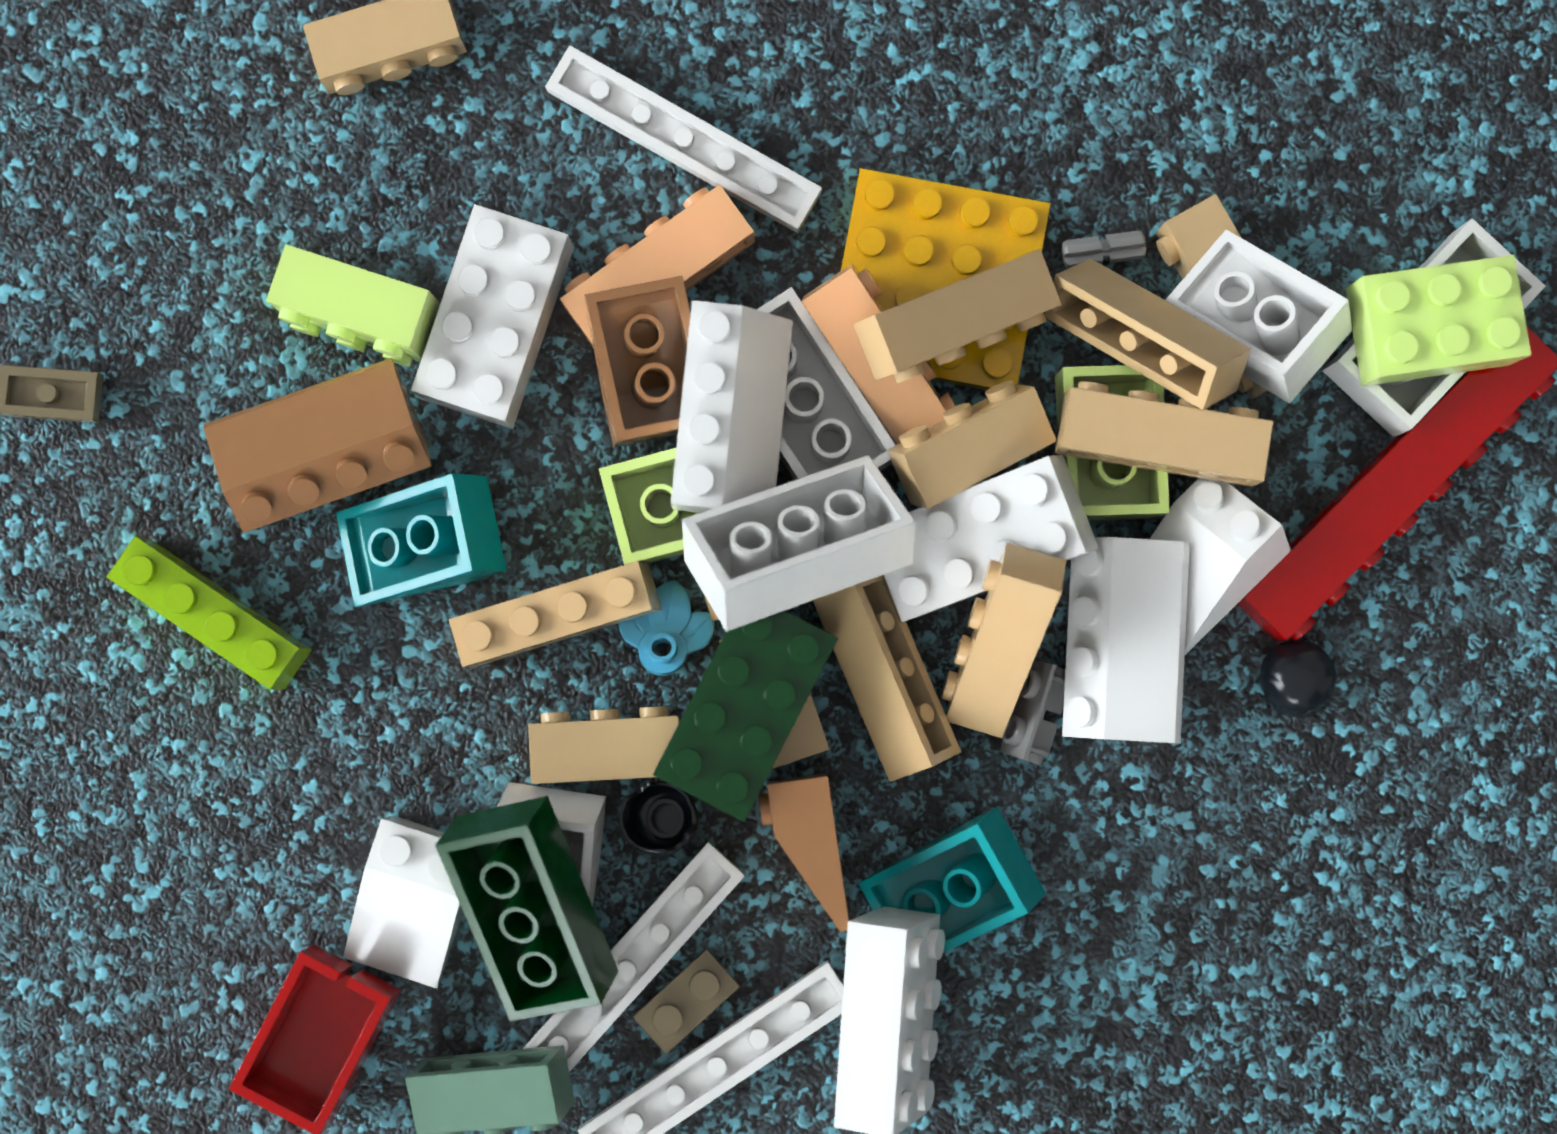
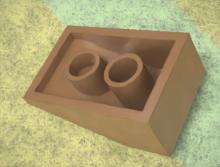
[584,276,691,448]
[758,773,849,932]

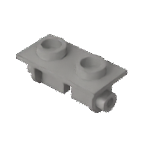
[999,660,1065,765]

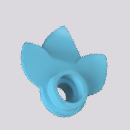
[618,580,715,676]

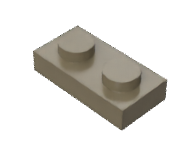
[0,365,104,423]
[633,947,740,1054]

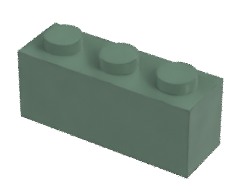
[405,1045,575,1134]

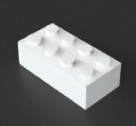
[411,204,574,429]
[1322,219,1545,437]
[757,287,896,480]
[682,455,915,632]
[884,455,1099,622]
[834,906,945,1134]

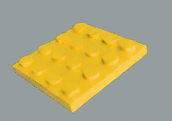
[828,168,1051,390]

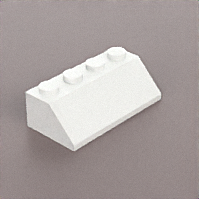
[670,300,793,513]
[1062,537,1190,744]

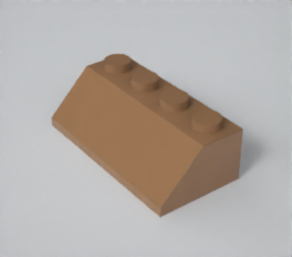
[204,358,431,533]

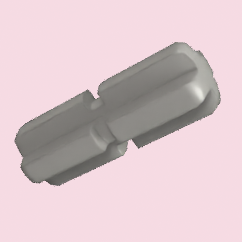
[1062,231,1146,268]

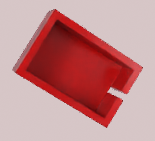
[228,944,401,1134]

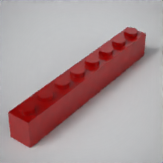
[1237,327,1557,642]

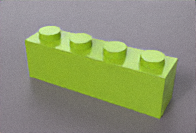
[106,536,312,690]

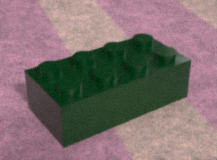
[653,611,838,822]
[435,796,619,1021]

